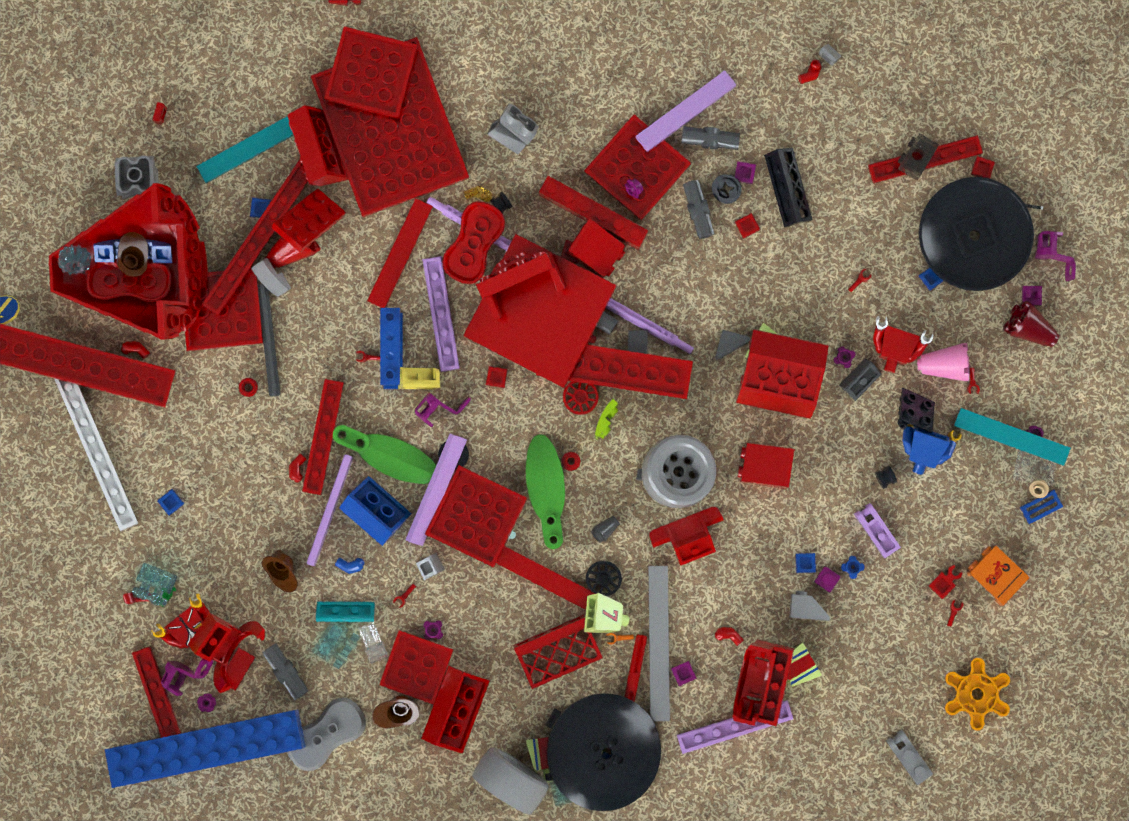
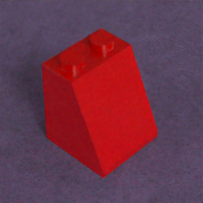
[565,218,625,278]
[737,443,795,489]

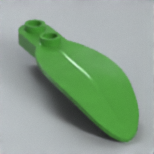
[333,425,436,484]
[526,434,565,549]

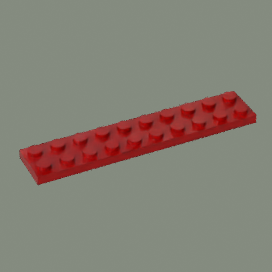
[0,324,176,408]

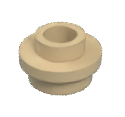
[1029,479,1049,498]

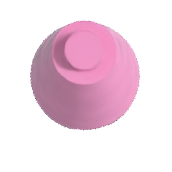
[917,343,969,381]

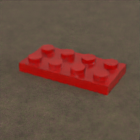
[271,188,346,252]

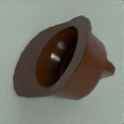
[117,232,148,277]
[261,550,298,592]
[372,695,419,728]

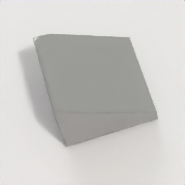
[819,44,841,66]
[416,553,445,580]

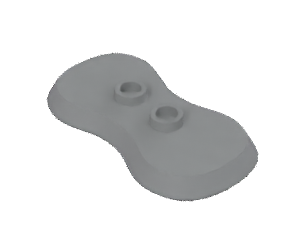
[287,697,366,771]

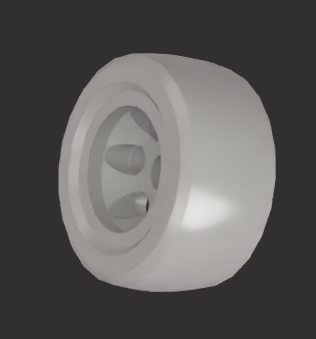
[641,435,716,509]
[472,747,549,815]

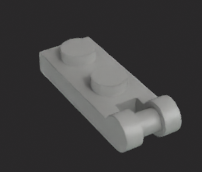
[886,730,933,785]

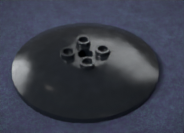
[918,177,1034,291]
[546,693,661,811]

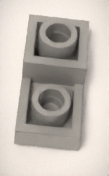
[251,258,291,297]

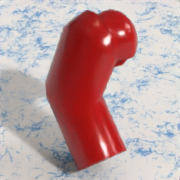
[798,59,822,84]

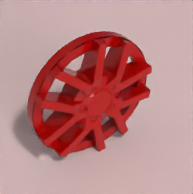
[563,381,599,415]

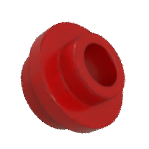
[239,378,258,397]
[561,452,581,471]

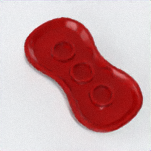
[442,201,505,284]
[86,260,172,302]

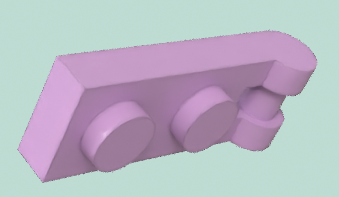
[854,503,901,558]

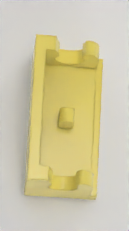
[398,367,440,389]

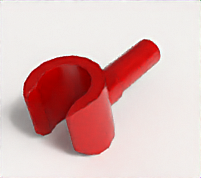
[848,269,872,292]
[356,351,380,363]
[967,368,980,394]
[393,584,416,608]
[123,592,151,604]
[947,599,963,627]

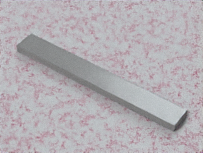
[648,566,670,721]

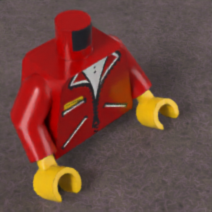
[151,593,210,649]

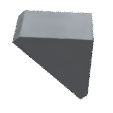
[715,330,751,361]

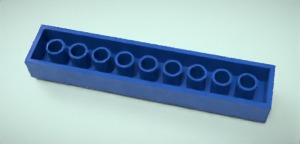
[105,709,306,788]

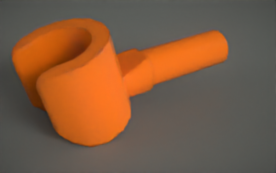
[606,633,634,645]

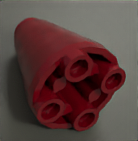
[1003,301,1060,347]

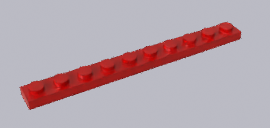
[202,159,308,316]

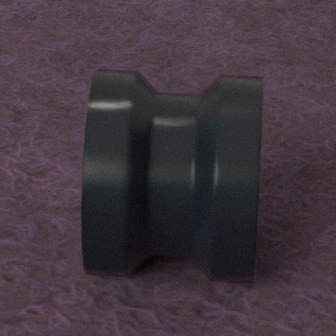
[490,192,513,214]
[875,465,897,489]

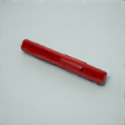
[624,634,647,702]

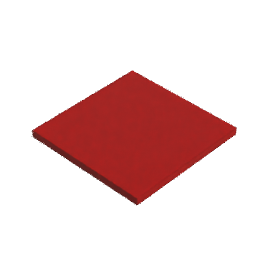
[463,234,617,388]

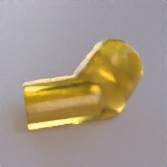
[463,186,492,202]

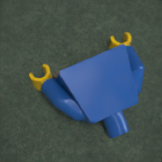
[902,424,962,475]

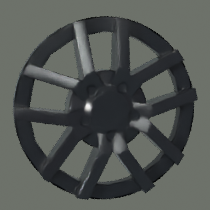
[585,561,622,596]

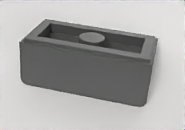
[839,358,882,401]

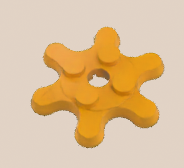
[945,658,1010,731]

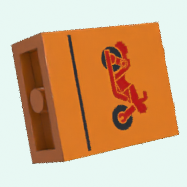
[967,545,1030,606]

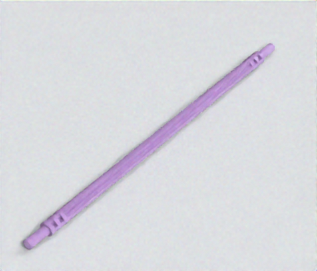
[427,197,694,354]

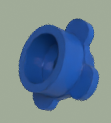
[841,556,864,579]

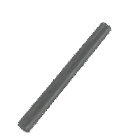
[258,284,281,397]

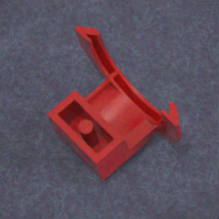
[188,613,265,693]

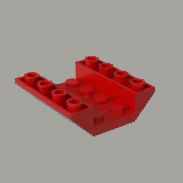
[736,329,829,419]

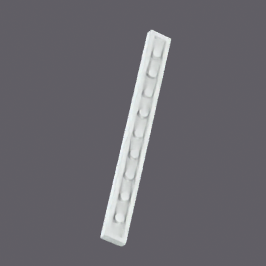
[54,379,138,531]

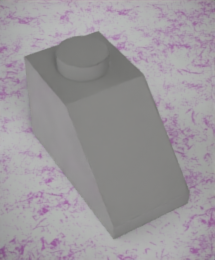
[789,591,830,621]

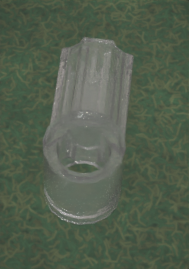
[359,622,389,664]

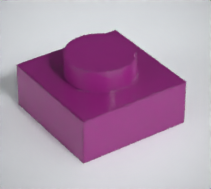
[734,161,756,184]
[814,566,841,593]
[671,661,697,686]

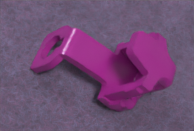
[1035,231,1076,282]
[414,392,471,427]
[161,659,214,696]

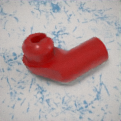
[121,341,150,359]
[289,453,307,483]
[715,627,744,646]

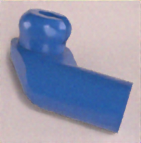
[335,557,365,574]

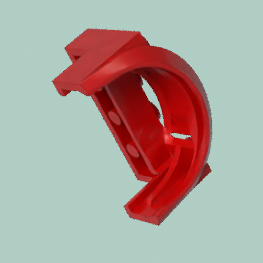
[476,251,567,320]
[732,639,795,726]

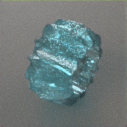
[58,245,91,275]

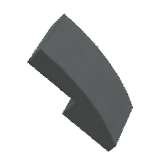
[628,330,648,354]

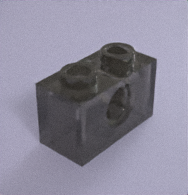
[898,133,939,180]

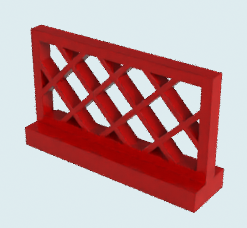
[513,614,602,689]

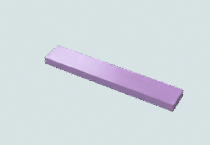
[635,71,736,152]
[422,256,460,372]
[406,433,467,546]
[307,454,353,566]
[677,700,793,754]

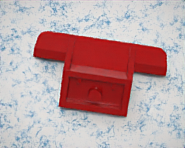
[649,506,724,566]

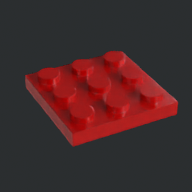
[379,630,454,705]

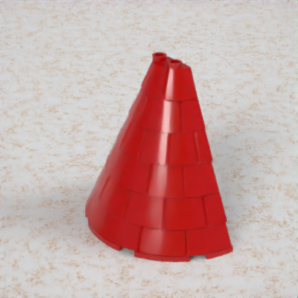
[49,183,208,340]

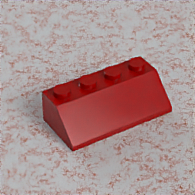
[287,105,348,186]
[421,666,490,754]

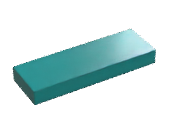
[316,601,375,622]

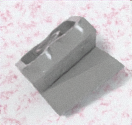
[487,103,539,154]
[115,156,159,199]

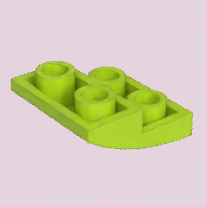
[595,399,618,440]

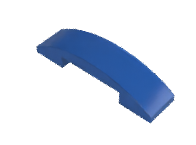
[93,239,172,263]

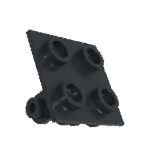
[897,388,935,433]

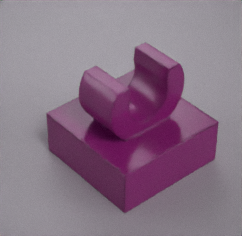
[1022,286,1042,306]

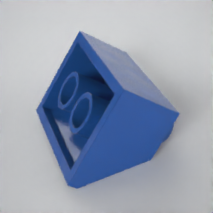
[339,476,412,546]

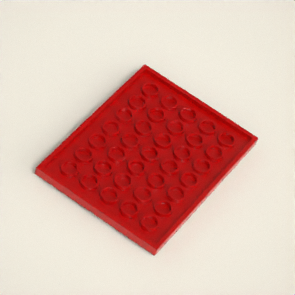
[311,37,469,217]

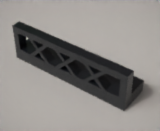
[764,148,813,228]

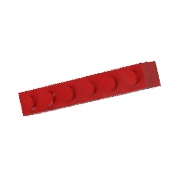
[539,176,648,250]

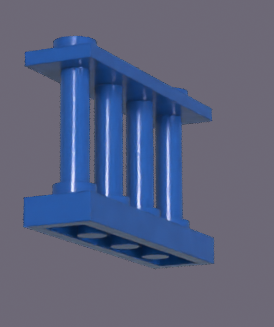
[380,308,403,389]

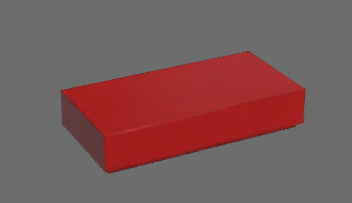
[227,647,256,691]

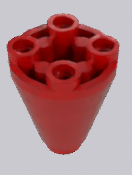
[265,237,321,269]

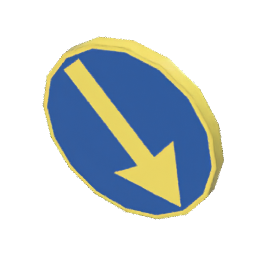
[0,295,20,325]

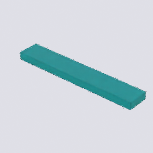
[196,116,294,184]
[954,408,1071,466]

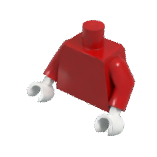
[873,316,934,373]

